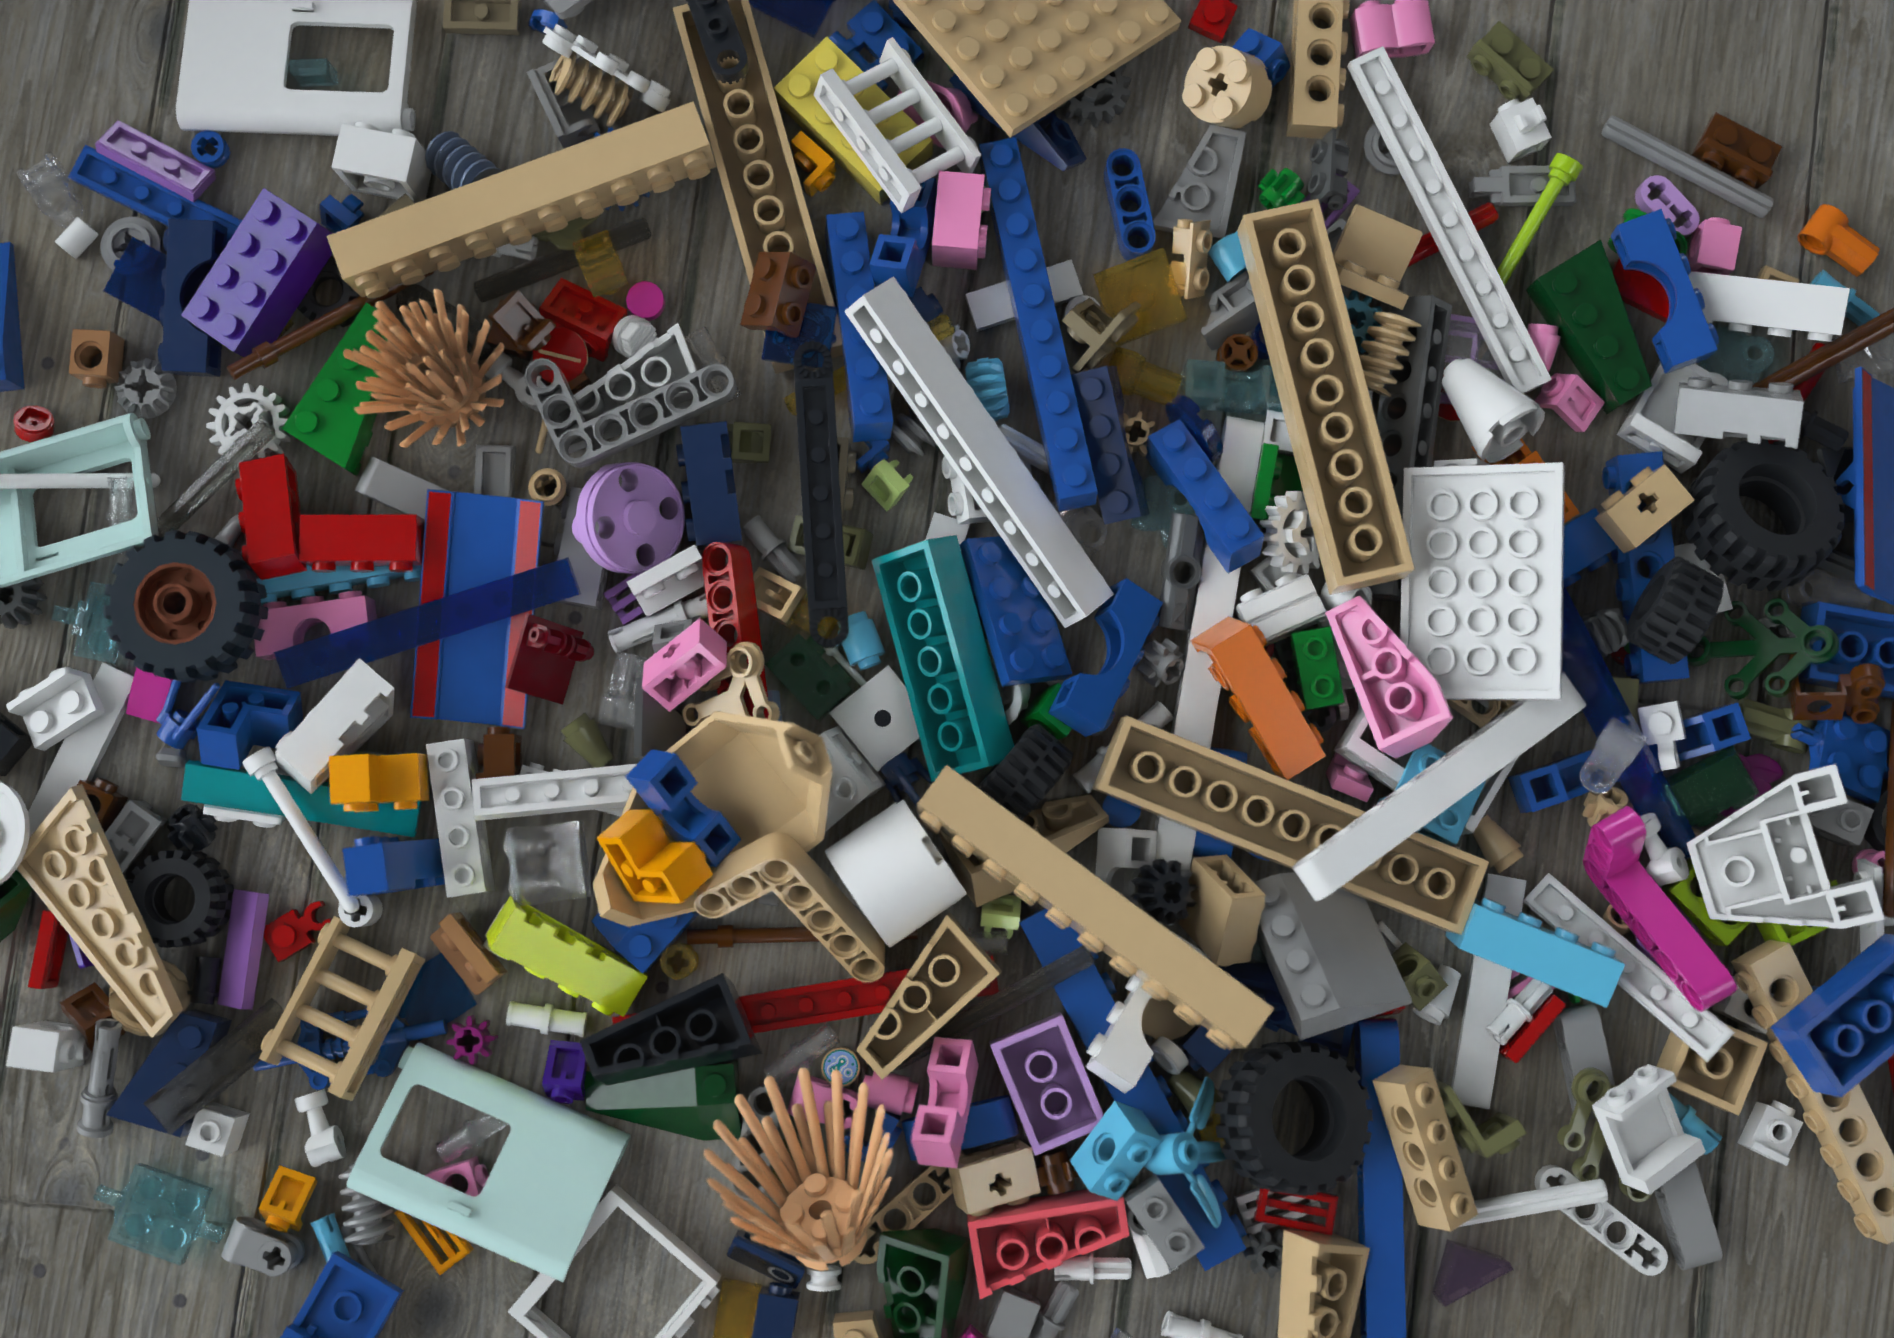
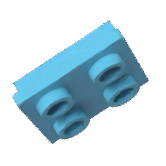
[1377,744,1486,846]

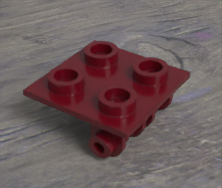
[505,613,594,705]

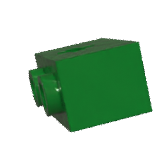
[1288,626,1345,712]

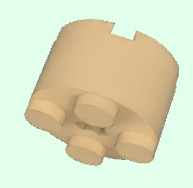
[1182,46,1272,129]

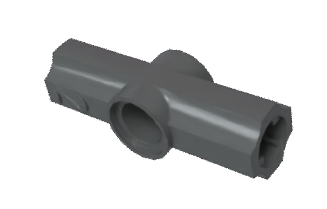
[1157,512,1204,630]

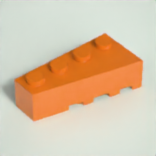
[1190,616,1326,780]

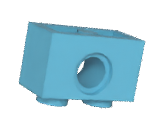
[1070,1101,1163,1201]

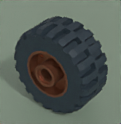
[103,530,268,683]

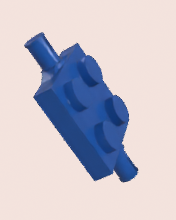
[1790,704,1890,804]

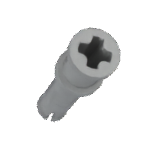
[77,1018,122,1138]

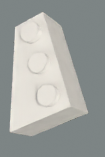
[275,658,394,794]

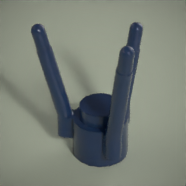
[880,752,934,807]

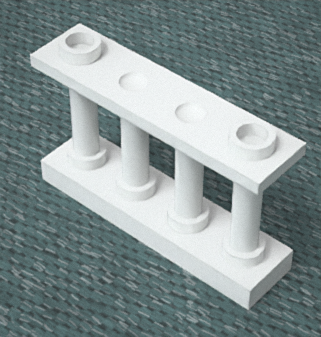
[813,37,981,213]

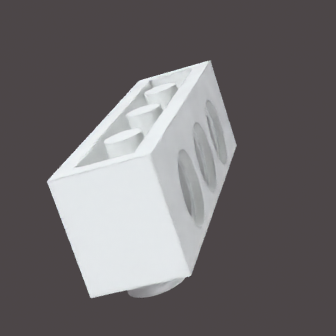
[426,738,495,898]

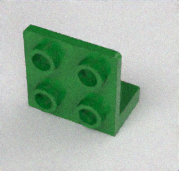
[1249,443,1303,528]

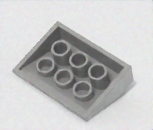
[1254,872,1412,1040]

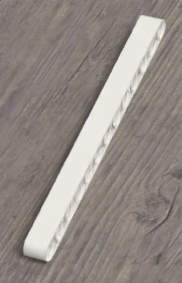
[1154,416,1264,898]

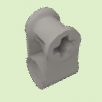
[221,1216,305,1277]

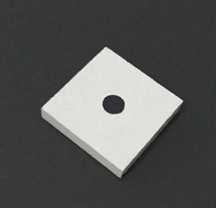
[829,665,920,772]

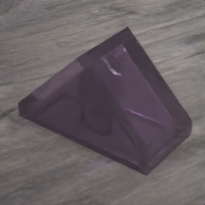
[1432,1239,1513,1307]

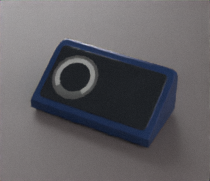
[727,1230,807,1289]

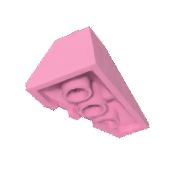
[1325,595,1453,759]

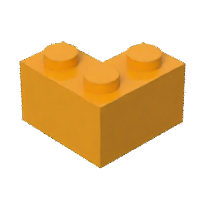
[329,753,429,813]
[597,810,713,904]

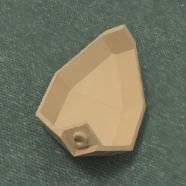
[593,711,833,927]

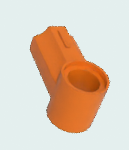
[1797,204,1880,277]

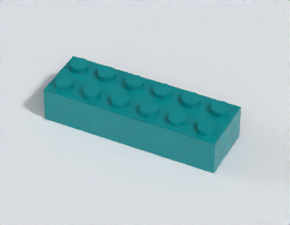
[871,535,1014,782]

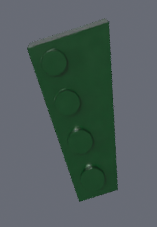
[1526,239,1652,414]

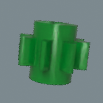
[1258,168,1305,210]

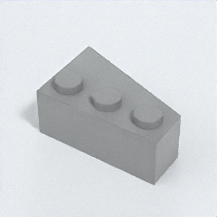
[1674,377,1804,448]

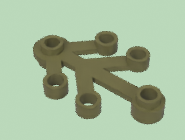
[1557,1067,1653,1202]

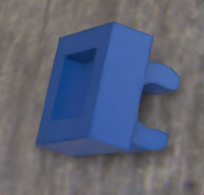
[320,194,364,233]

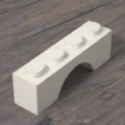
[1085,931,1210,1093]

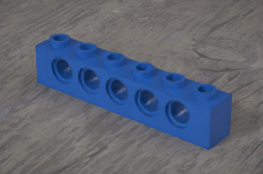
[1602,451,1690,684]

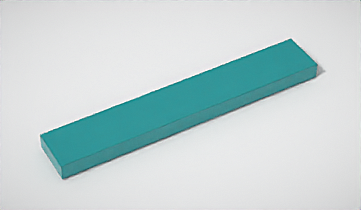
[181,760,422,837]

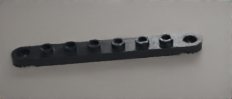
[686,0,750,84]
[793,340,849,648]

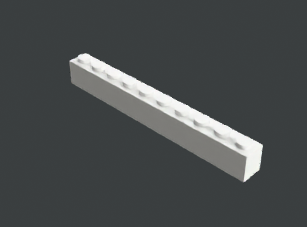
[844,276,1114,628]

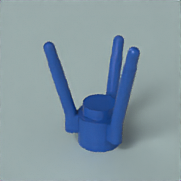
[156,680,220,749]

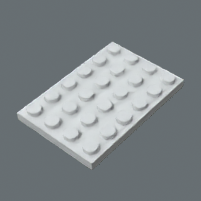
[1400,462,1565,700]

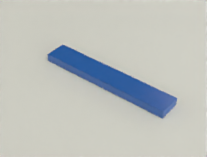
[68,145,242,243]

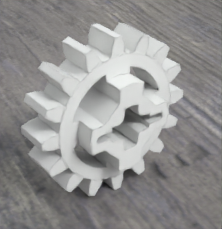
[206,383,291,465]
[1260,491,1320,574]

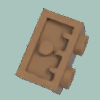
[430,912,508,995]

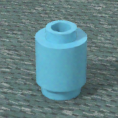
[837,611,886,671]

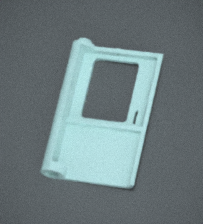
[0,413,159,589]
[347,1042,631,1282]

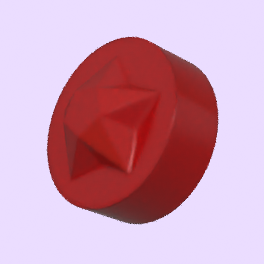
[13,405,55,442]

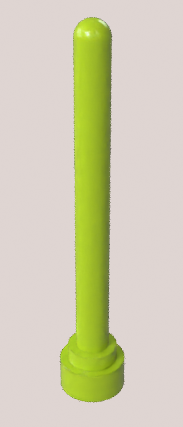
[1497,153,1583,286]

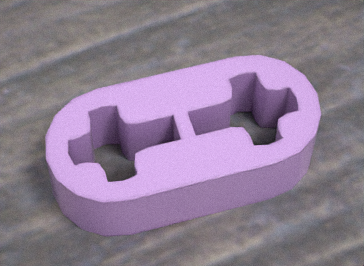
[1635,175,1700,238]

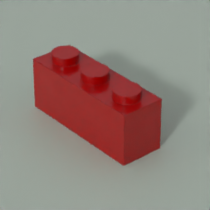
[235,453,307,580]
[299,514,425,573]

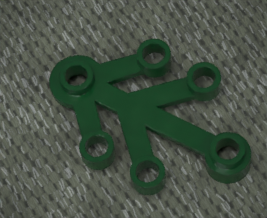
[1687,598,1839,700]

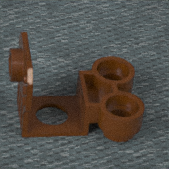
[1780,654,1885,724]

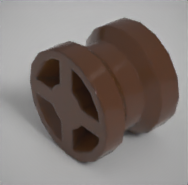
[1216,334,1258,377]

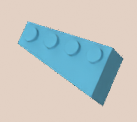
[1445,898,1625,1008]

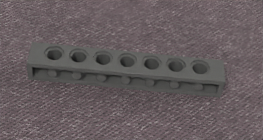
[1368,295,1452,601]

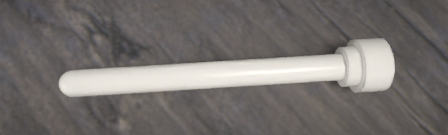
[0,473,161,489]
[242,747,360,913]

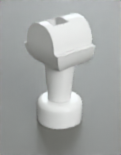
[485,352,547,411]
[1640,813,1689,886]
[294,1089,346,1167]

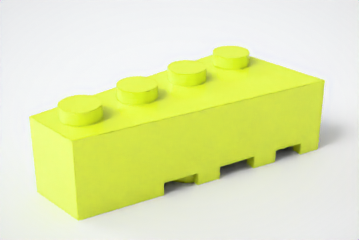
[486,895,648,1017]

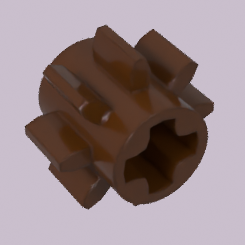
[1036,1148,1079,1195]

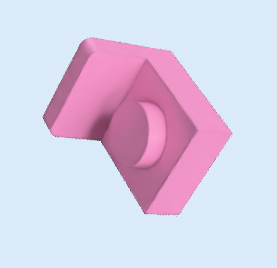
[1535,373,1605,432]
[1326,752,1374,802]

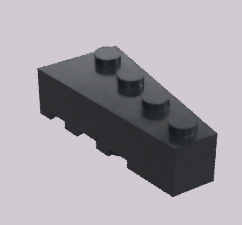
[580,973,762,1086]

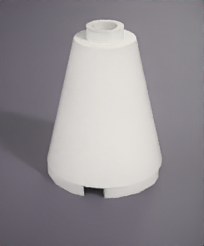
[1442,358,1545,463]

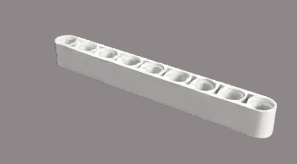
[1292,672,1586,901]

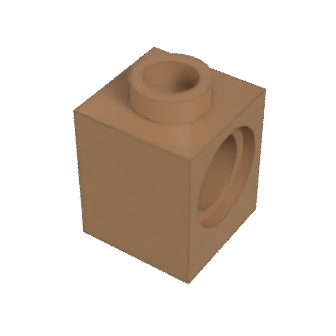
[69,329,124,389]

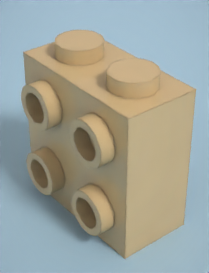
[1179,854,1266,966]

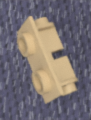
[1169,219,1213,299]

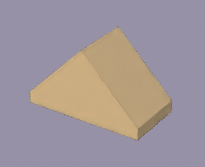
[753,567,808,629]

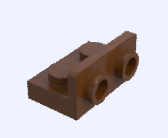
[1692,112,1783,189]

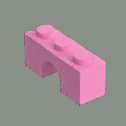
[254,591,380,660]
[911,1037,979,1168]

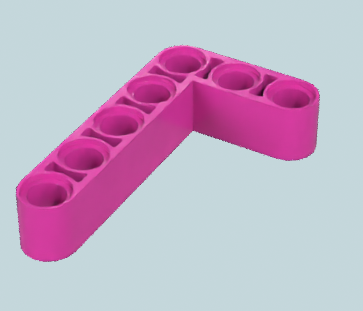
[1583,806,1737,1012]

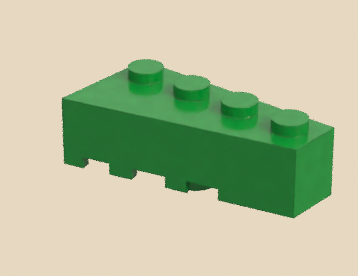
[282,302,387,477]

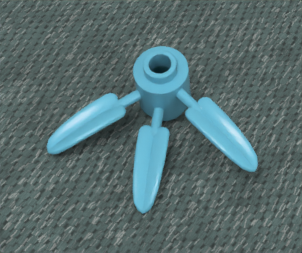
[1144,1076,1226,1228]

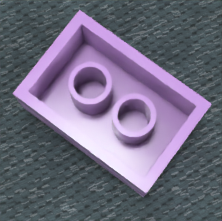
[989,1012,1103,1156]

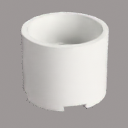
[825,800,967,948]

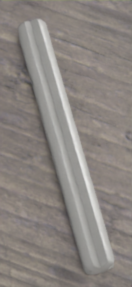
[1601,116,1774,218]

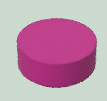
[626,281,665,321]

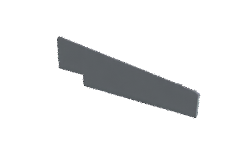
[1201,218,1346,350]

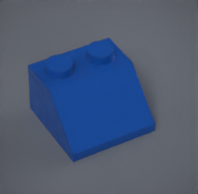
[591,911,699,974]

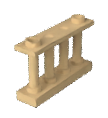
[259,916,425,1101]

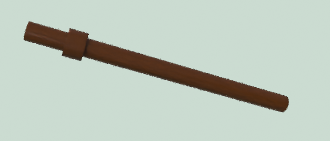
[227,271,434,380]
[687,924,918,948]

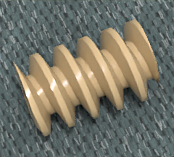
[549,51,634,127]
[1359,312,1421,397]

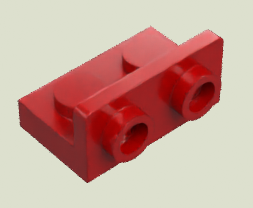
[539,278,628,362]

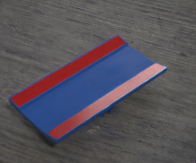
[1835,367,1894,605]
[410,489,544,729]

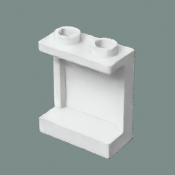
[1617,361,1728,474]
[1592,1064,1706,1195]

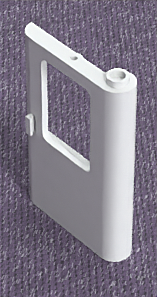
[176,0,417,136]

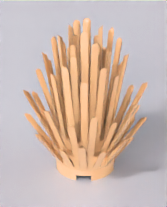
[343,289,505,448]

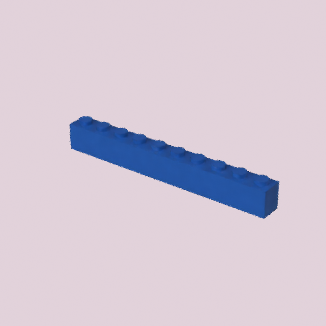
[979,137,1098,512]
[1019,908,1247,1271]

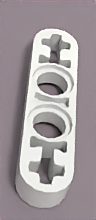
[1535,1165,1668,1276]

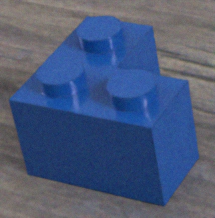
[197,680,303,770]

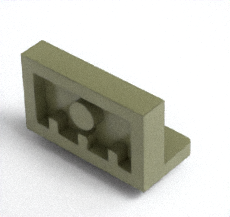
[1466,20,1554,103]

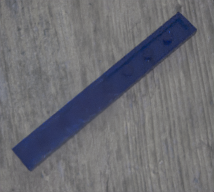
[274,557,581,689]
[1562,584,1696,859]

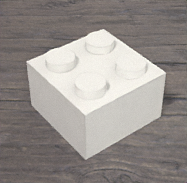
[331,122,431,203]

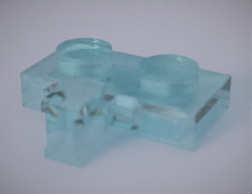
[51,581,120,664]

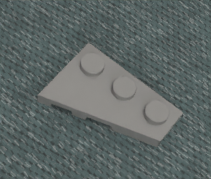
[1153,125,1247,242]

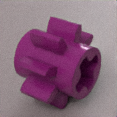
[446,1015,498,1065]

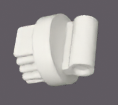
[610,315,658,358]

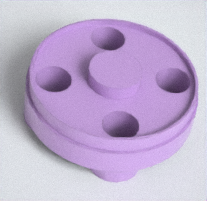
[572,462,685,574]

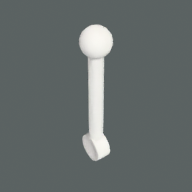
[824,647,867,687]

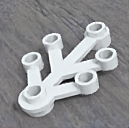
[542,24,671,113]

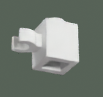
[1489,97,1552,164]

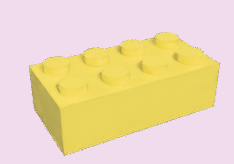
[773,37,933,205]

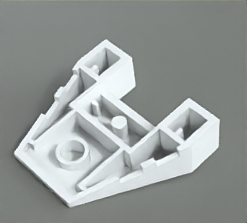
[1686,763,1885,929]

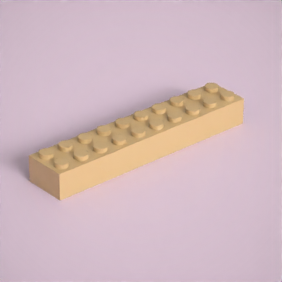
[673,0,843,374]
[327,101,717,298]
[1237,199,1415,595]
[1092,716,1489,935]
[916,765,1274,1050]

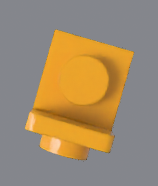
[791,130,836,197]
[258,1165,317,1233]

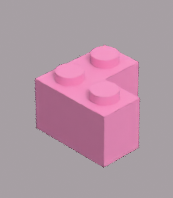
[932,171,991,270]

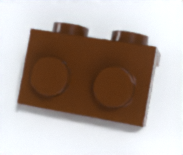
[740,252,816,338]

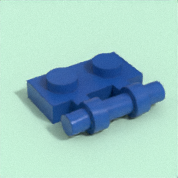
[829,0,924,92]

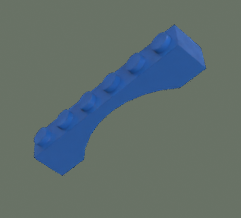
[824,212,893,442]
[1508,702,1751,813]

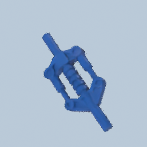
[252,1006,448,1090]

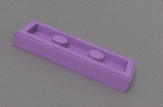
[95,120,216,202]
[217,889,269,1010]

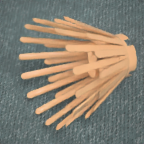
[704,1067,893,1271]

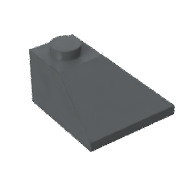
[633,678,693,759]

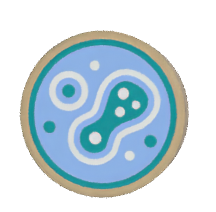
[821,1047,860,1087]

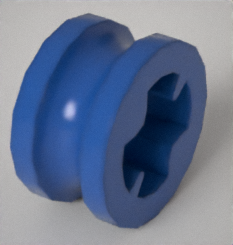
[191,130,230,169]

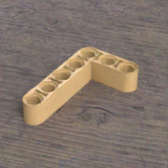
[694,832,885,982]

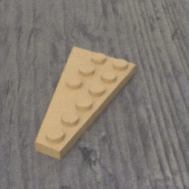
[17,784,183,1038]

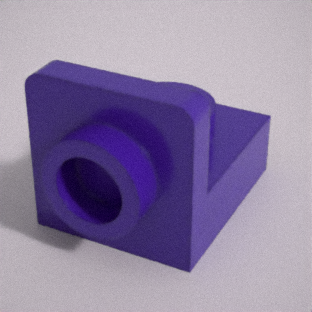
[542,1040,588,1104]

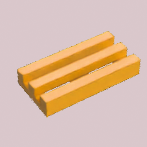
[394,1210,474,1275]

